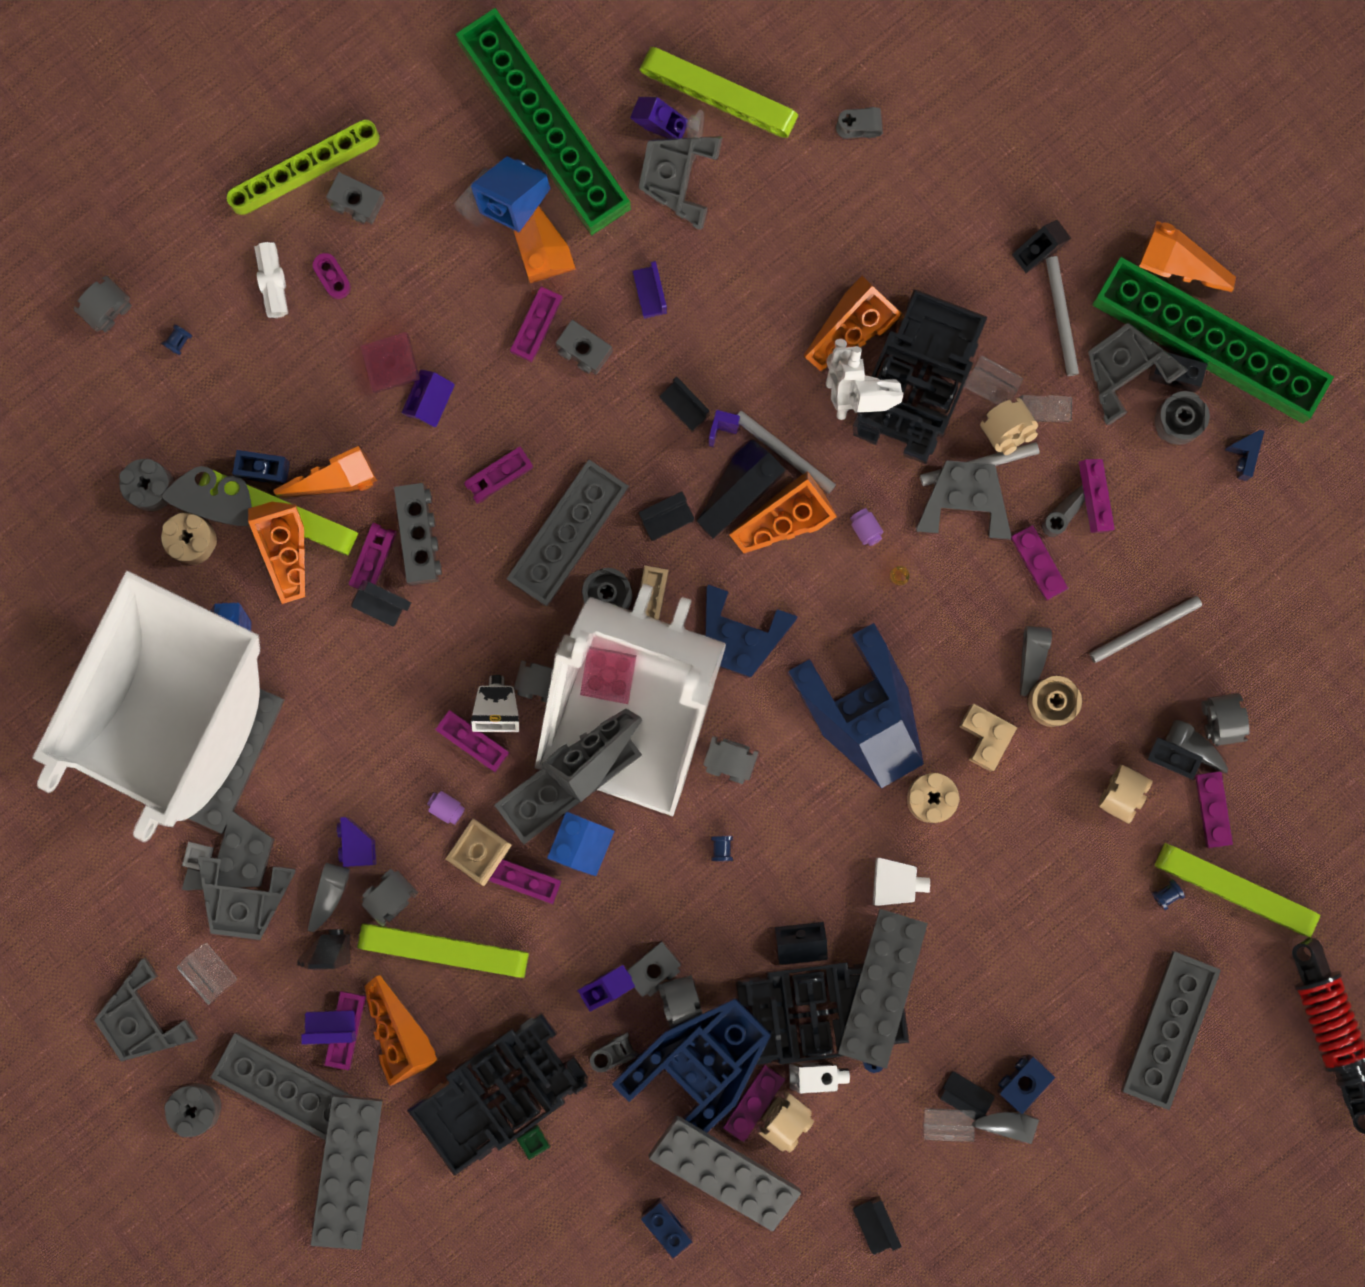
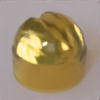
[890,566,910,586]

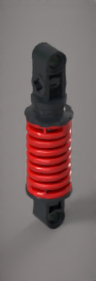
[1292,938,1365,1134]

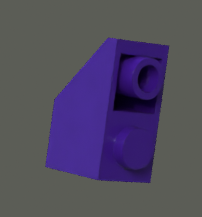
[630,97,689,139]
[337,817,376,867]

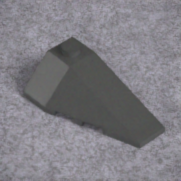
[541,708,642,802]

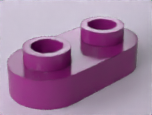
[313,253,351,299]

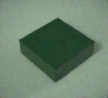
[516,1125,551,1160]

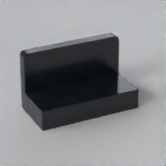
[659,376,710,432]
[639,491,694,541]
[351,580,412,626]
[1144,736,1203,780]
[775,922,828,965]
[938,1071,995,1120]
[853,1196,902,1255]

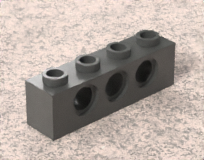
[394,483,442,586]

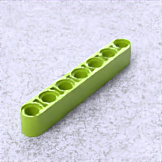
[639,47,798,138]
[227,120,380,215]
[198,470,358,556]
[1154,843,1321,938]
[357,923,529,978]

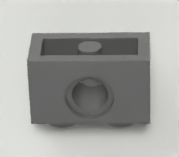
[326,172,385,224]
[556,320,613,375]
[627,941,681,997]

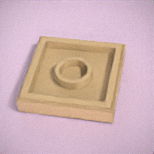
[446,818,511,886]

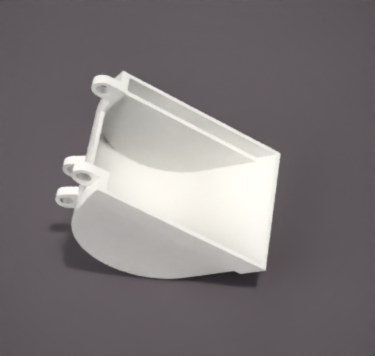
[33,571,260,842]
[535,584,726,816]

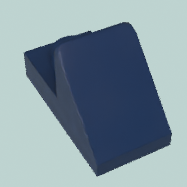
[1225,430,1265,481]

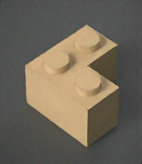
[959,704,1017,772]

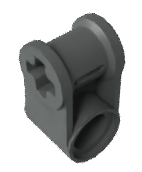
[836,107,883,139]
[590,1032,639,1072]

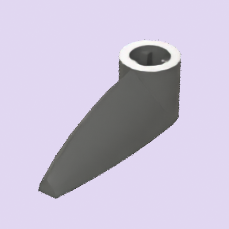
[1042,485,1085,537]
[1020,626,1052,696]
[1166,720,1228,773]
[307,863,350,932]
[971,1112,1039,1144]

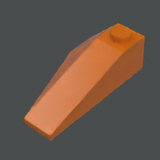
[513,206,576,284]
[1139,221,1236,292]
[803,276,902,371]
[273,446,377,498]
[729,471,837,553]
[248,501,305,604]
[364,975,437,1086]

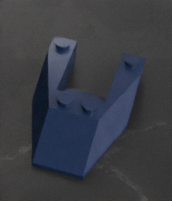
[787,623,924,788]
[612,998,771,1133]

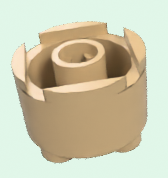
[980,398,1038,455]
[161,513,217,565]
[1028,676,1082,727]
[1098,765,1153,824]
[907,773,960,823]
[757,1092,814,1153]

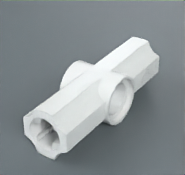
[254,242,288,318]

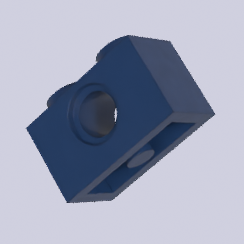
[232,450,290,485]
[997,1054,1056,1114]
[641,1198,693,1258]

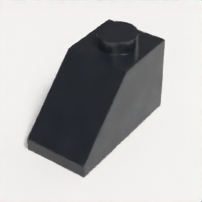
[1012,220,1072,273]

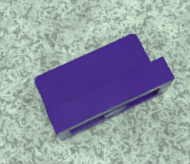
[633,261,667,319]
[402,369,455,427]
[709,410,740,447]
[301,1010,356,1044]

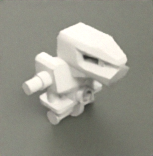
[826,339,903,420]

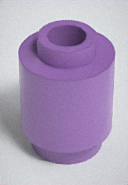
[850,508,884,546]
[427,791,465,825]

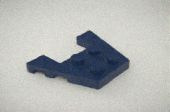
[706,584,798,678]

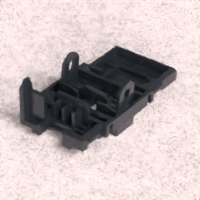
[853,289,987,464]
[736,963,909,1065]
[407,1012,589,1176]

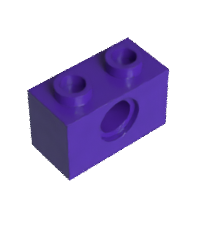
[577,965,635,1012]

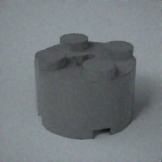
[73,276,132,333]
[1155,391,1210,445]
[119,459,174,511]
[582,568,632,610]
[514,660,553,703]
[1201,693,1249,746]
[703,736,759,784]
[362,869,419,927]
[658,975,703,1029]
[165,1083,221,1137]

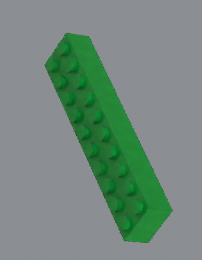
[456,8,631,236]
[1092,257,1334,424]

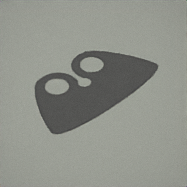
[162,466,252,526]

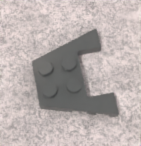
[639,136,723,230]
[1088,323,1188,425]
[916,460,1011,539]
[182,811,274,890]
[198,856,295,940]
[94,958,198,1062]

